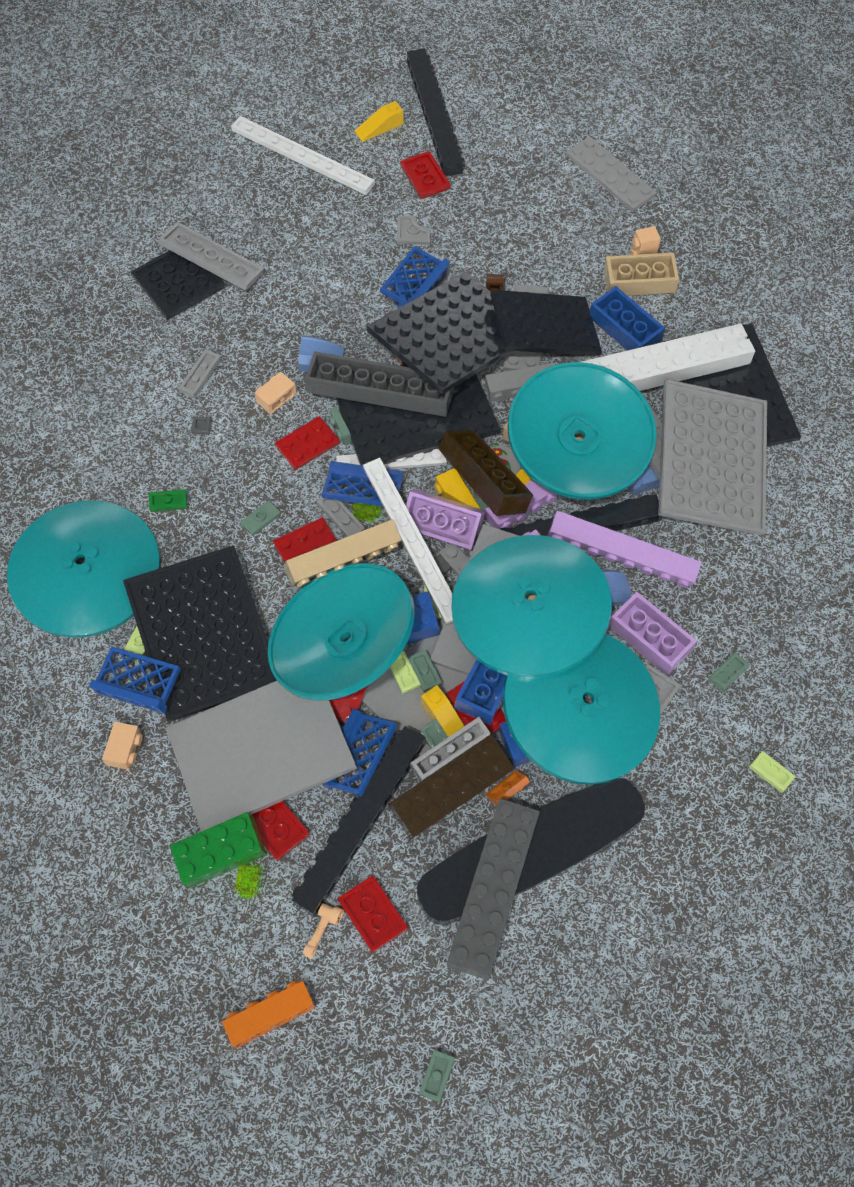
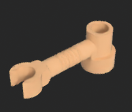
[303,903,344,959]

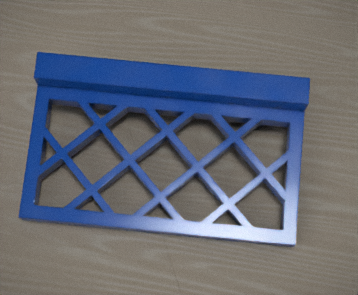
[380,246,450,305]
[322,461,403,507]
[89,646,181,714]
[322,709,397,797]

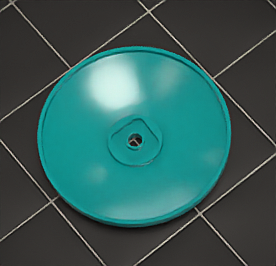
[507,362,657,500]
[7,500,160,638]
[451,535,612,678]
[268,563,415,701]
[503,634,660,785]

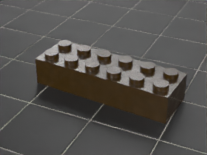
[438,430,533,516]
[388,735,515,840]

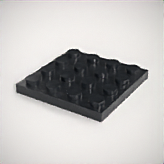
[131,250,225,320]

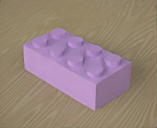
[406,489,485,549]
[609,592,697,676]

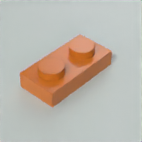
[485,770,530,806]

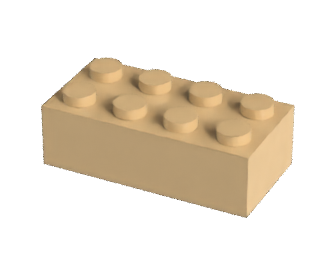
[604,253,679,296]

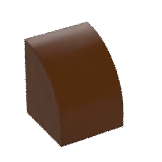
[486,273,504,292]

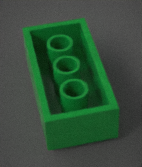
[169,812,267,888]

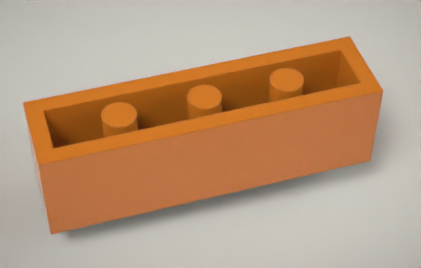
[222,980,315,1049]

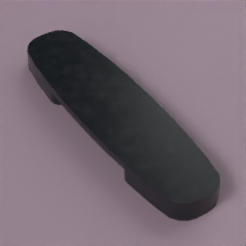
[417,779,645,926]

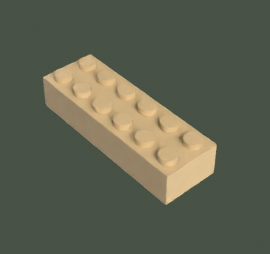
[283,519,402,588]

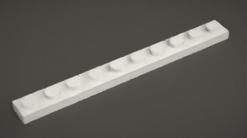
[231,116,375,195]
[363,458,453,625]

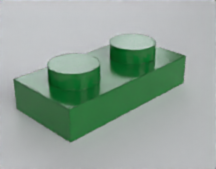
[149,489,187,512]

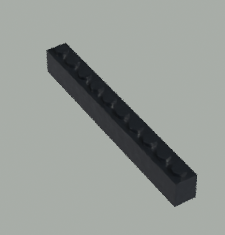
[407,48,465,177]
[477,494,662,539]
[292,726,426,917]

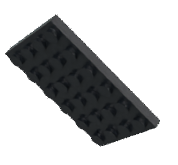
[490,290,602,356]

